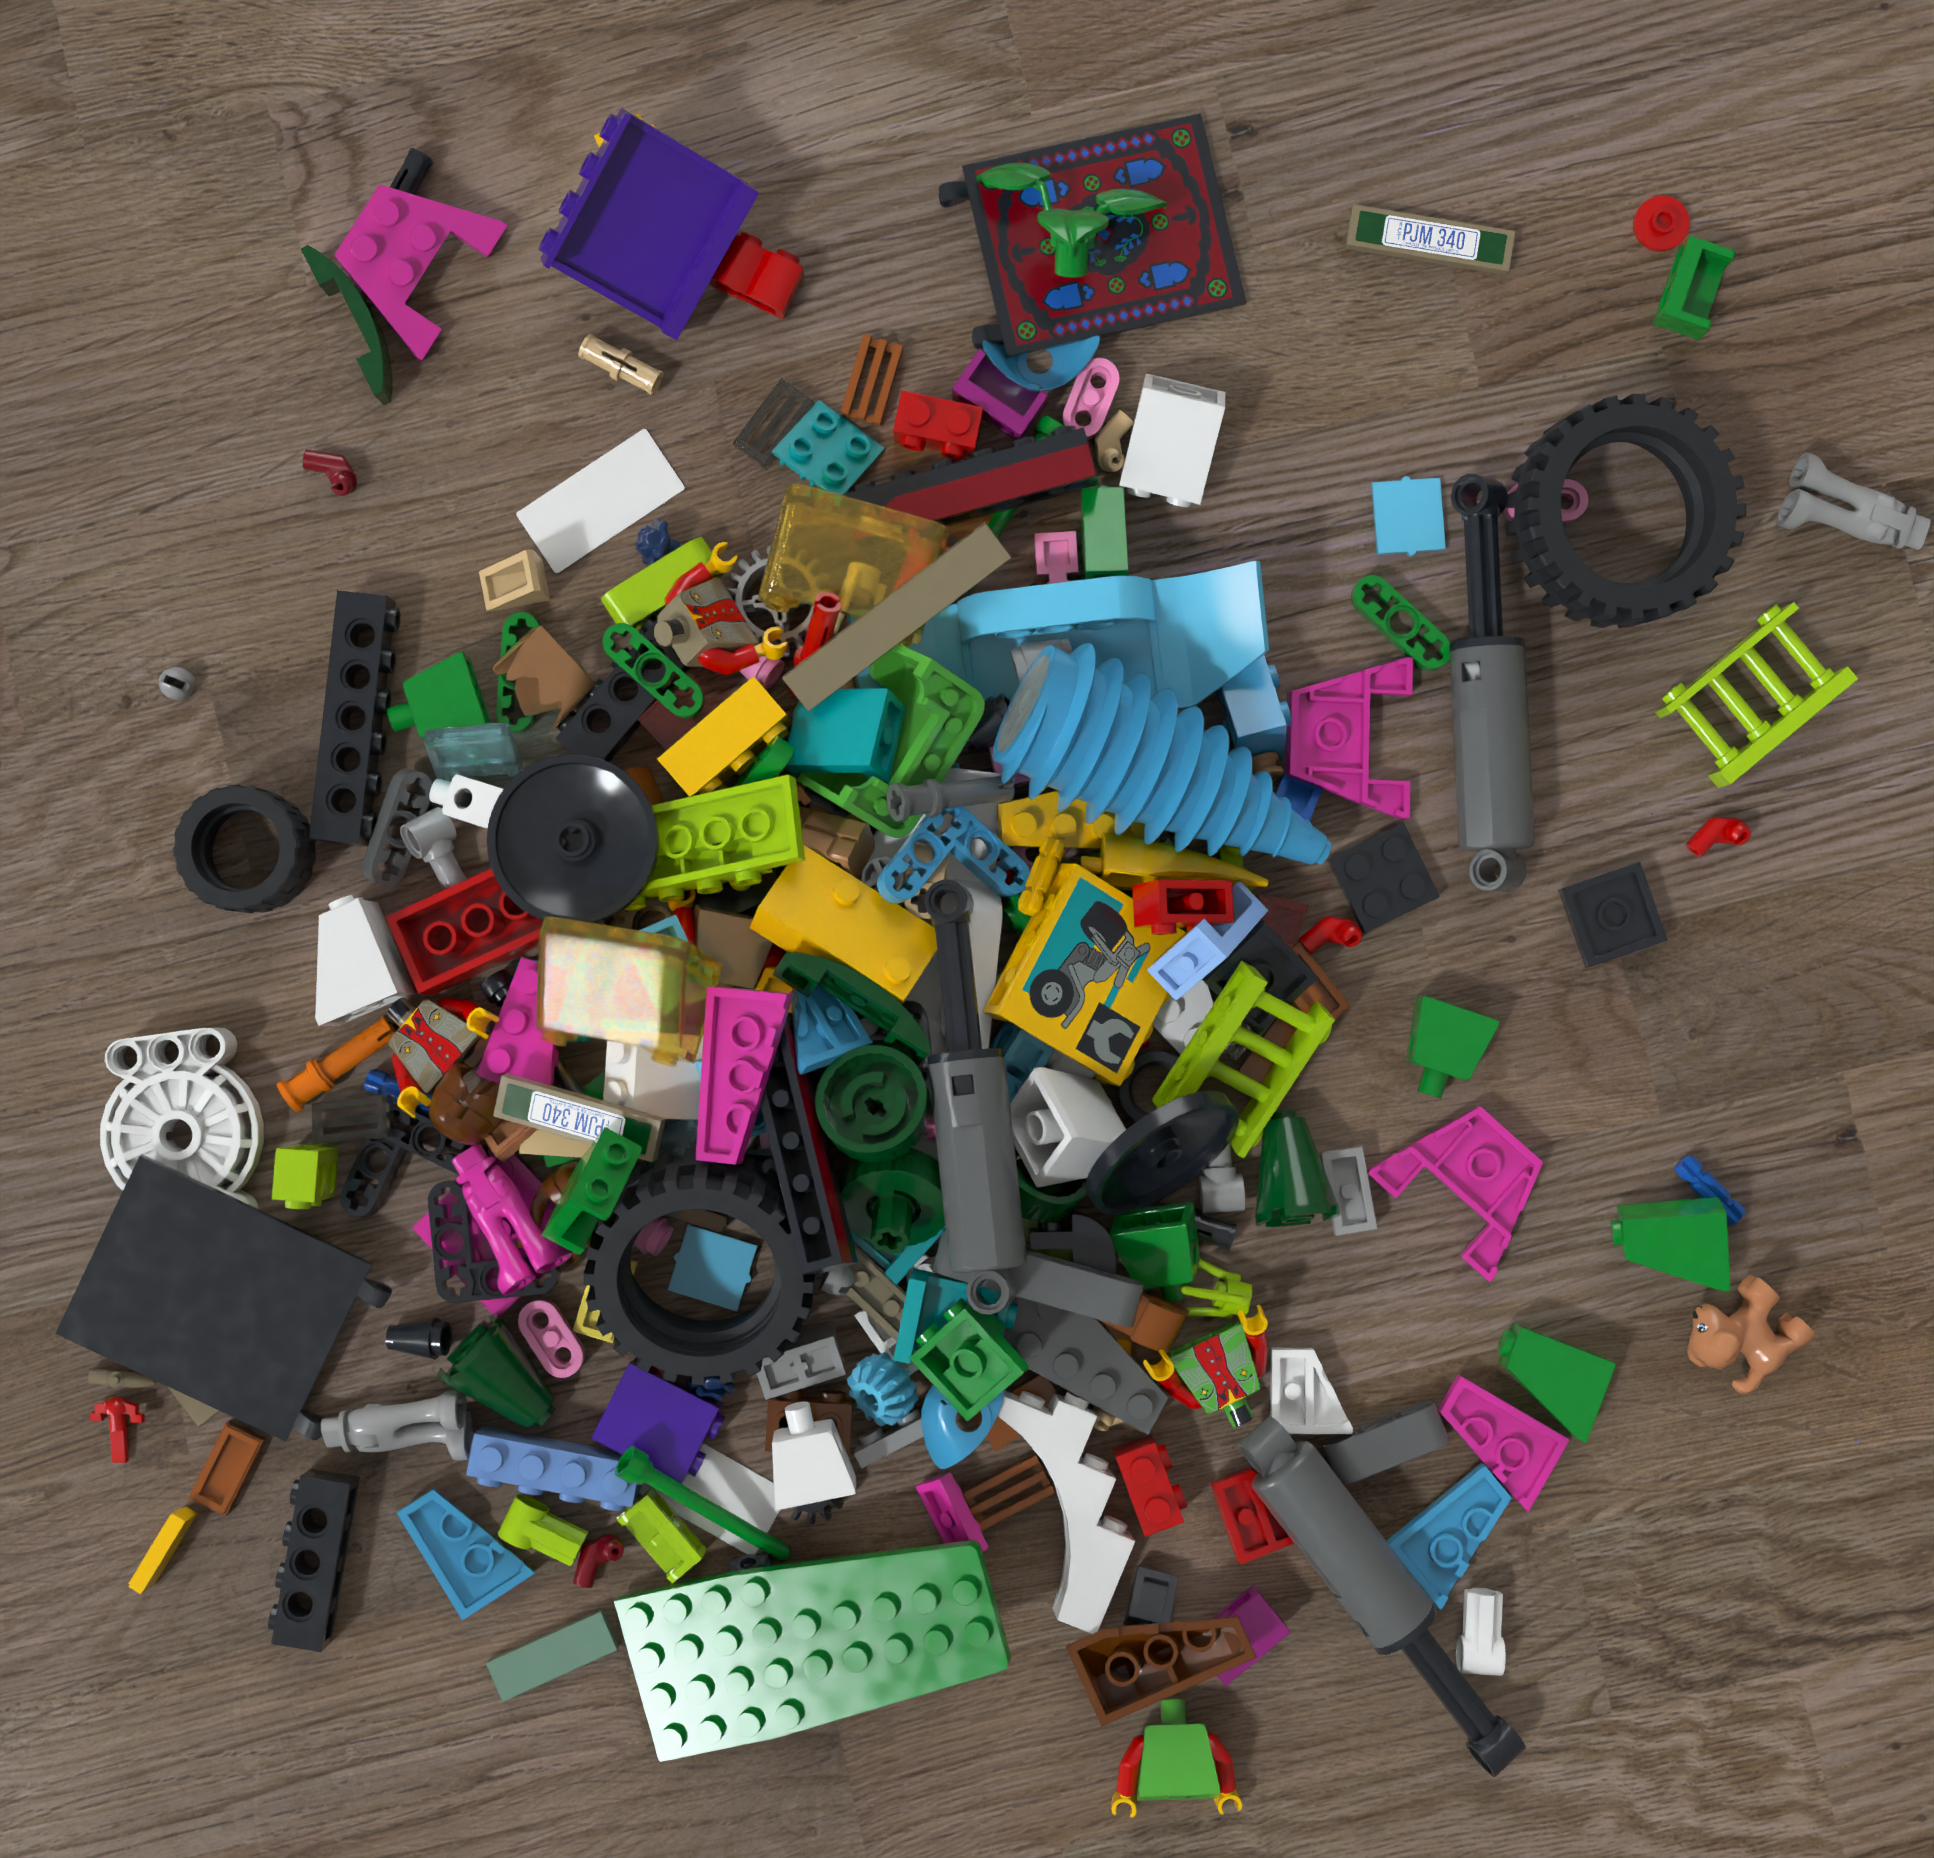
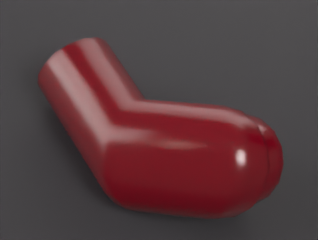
[303,449,357,496]
[573,1534,624,1588]

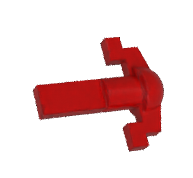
[90,1396,145,1463]

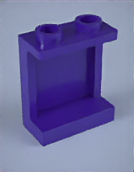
[591,1358,725,1484]

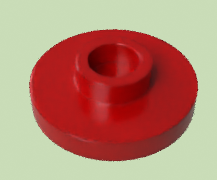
[1633,196,1690,252]

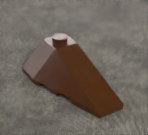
[1066,1616,1257,1726]

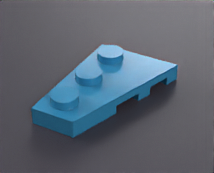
[1386,1462,1511,1610]
[397,1488,536,1621]

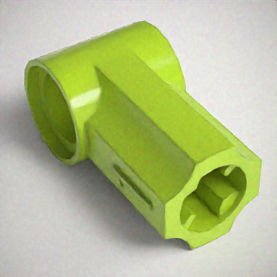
[498,1494,589,1567]

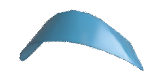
[982,335,1100,392]
[921,1385,1005,1469]

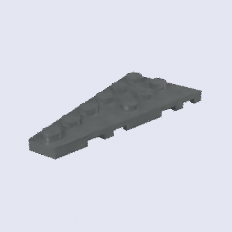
[1003,1242,1169,1435]

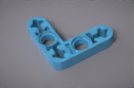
[877,806,1030,904]

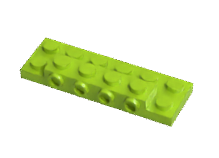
[624,775,805,910]

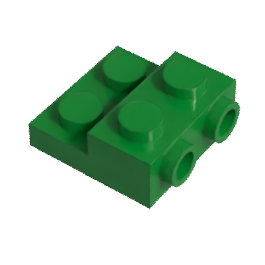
[909,1297,1029,1422]

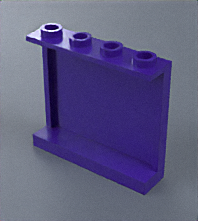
[538,108,759,341]

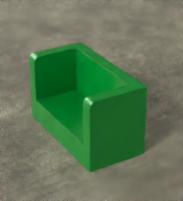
[1652,236,1736,340]

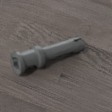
[887,775,1015,822]

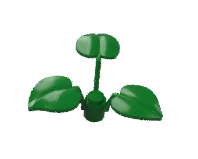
[976,163,1168,278]

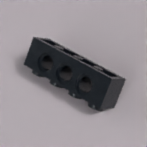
[555,616,691,763]
[268,1469,360,1652]

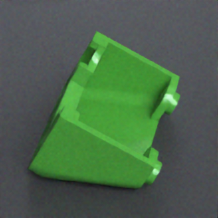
[796,644,985,838]

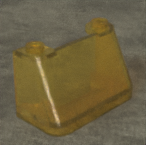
[758,484,950,646]
[535,917,723,1067]

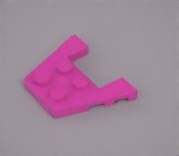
[334,184,508,361]
[1286,657,1413,820]
[1367,1106,1543,1282]

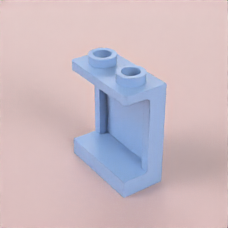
[1147,881,1268,1001]

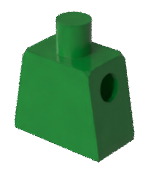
[387,652,494,742]
[1406,996,1500,1099]
[1109,1202,1200,1302]

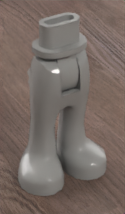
[1776,452,1931,550]
[321,1390,473,1461]

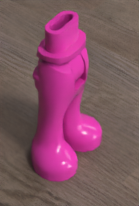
[452,1143,573,1296]

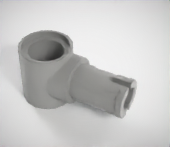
[400,807,467,890]
[1199,1142,1245,1213]

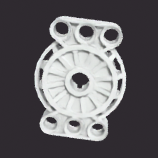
[100,1027,264,1209]

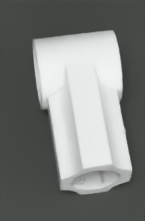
[1456,1588,1506,1676]

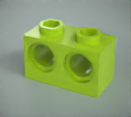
[272,1144,339,1209]

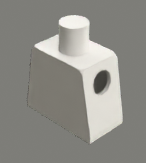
[429,774,503,829]
[772,1402,856,1510]

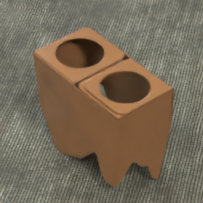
[492,625,596,733]

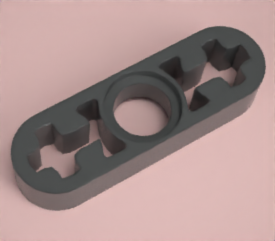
[362,769,432,887]

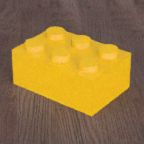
[657,676,792,797]

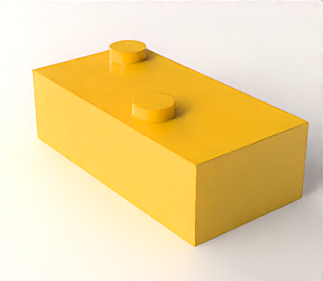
[749,845,937,1005]

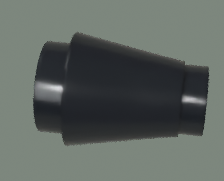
[386,1318,452,1360]

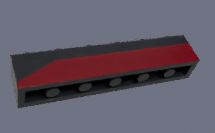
[842,426,1099,550]
[760,1012,858,1274]

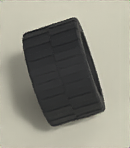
[173,784,317,914]

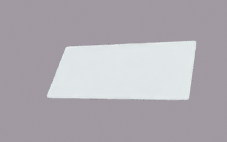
[516,429,685,573]
[639,1444,780,1555]

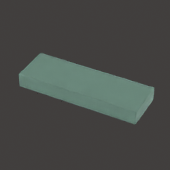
[486,1608,619,1702]

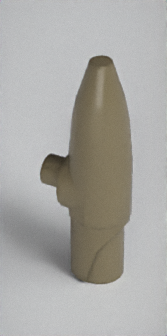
[88,1368,155,1388]

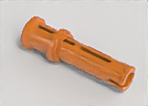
[276,1015,397,1113]

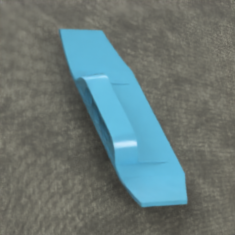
[846,560,1269,709]

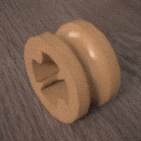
[1252,752,1284,782]

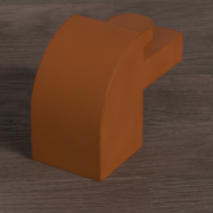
[1100,1291,1189,1353]

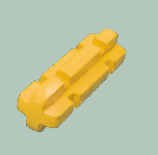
[1018,837,1065,917]

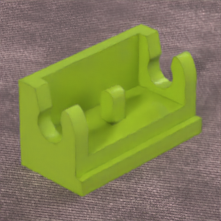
[617,1487,707,1583]

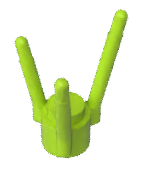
[1181,1259,1252,1319]

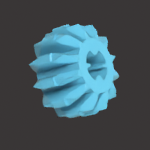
[847,1352,919,1427]

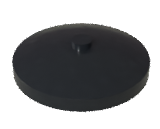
[487,754,660,926]
[1085,1091,1239,1215]

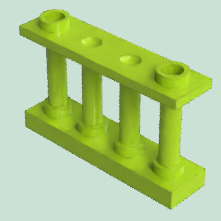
[1655,602,1858,788]
[1152,961,1335,1158]

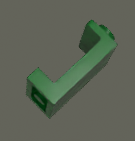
[541,1127,642,1255]

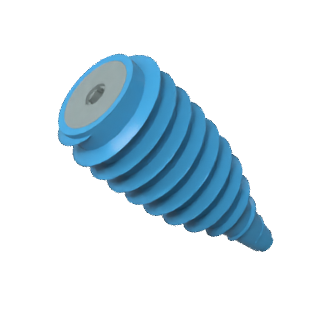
[993,643,1332,865]

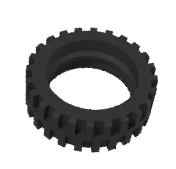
[1505,393,1747,628]
[583,1147,817,1385]

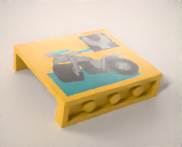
[982,863,1187,1086]

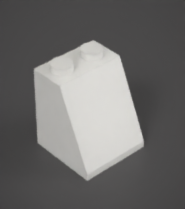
[1119,373,1226,507]
[315,895,416,1026]
[603,1029,704,1120]
[1010,1067,1126,1187]

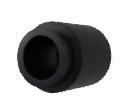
[965,693,1010,753]

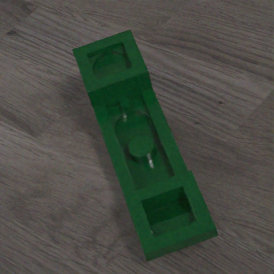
[301,245,393,405]
[772,952,932,1067]

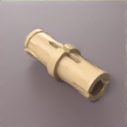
[578,333,664,395]

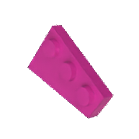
[476,957,564,1086]
[1438,1374,1570,1512]

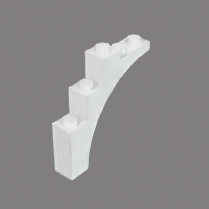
[998,1391,1135,1634]

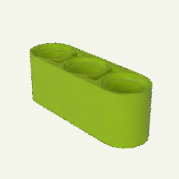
[601,537,724,630]

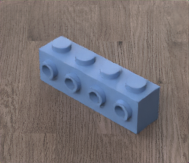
[466,1426,641,1511]

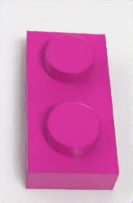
[915,1472,988,1552]

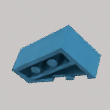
[1215,655,1292,760]

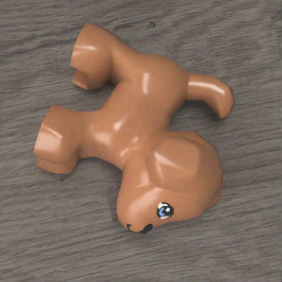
[1687,1274,1816,1395]

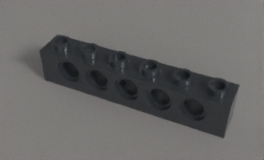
[309,590,401,847]

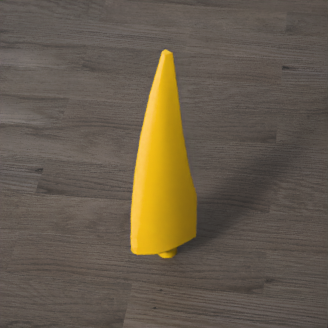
[1080,832,1268,890]

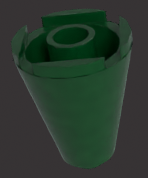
[1255,1110,1340,1228]
[437,1314,555,1428]

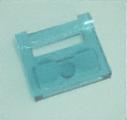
[424,722,523,782]

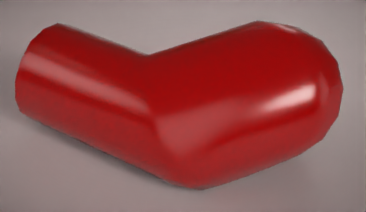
[1685,817,1751,858]
[1297,916,1362,955]

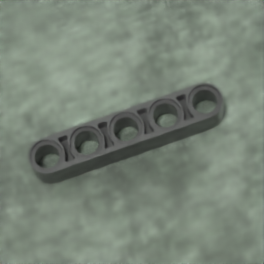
[933,1228,1144,1327]

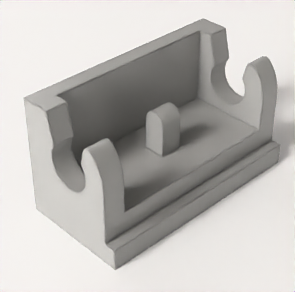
[757,1322,846,1400]

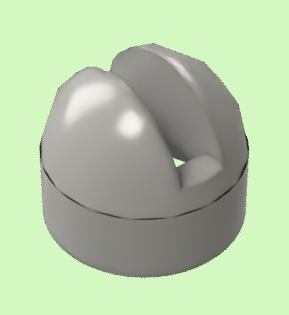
[158,667,196,701]
[819,1266,854,1295]

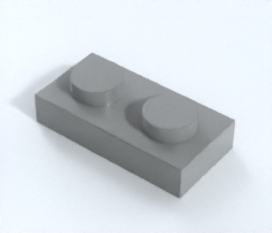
[1319,1146,1377,1236]
[854,1408,924,1469]

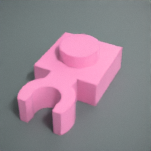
[1034,531,1079,584]

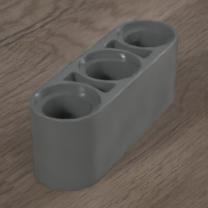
[1322,1400,1450,1485]

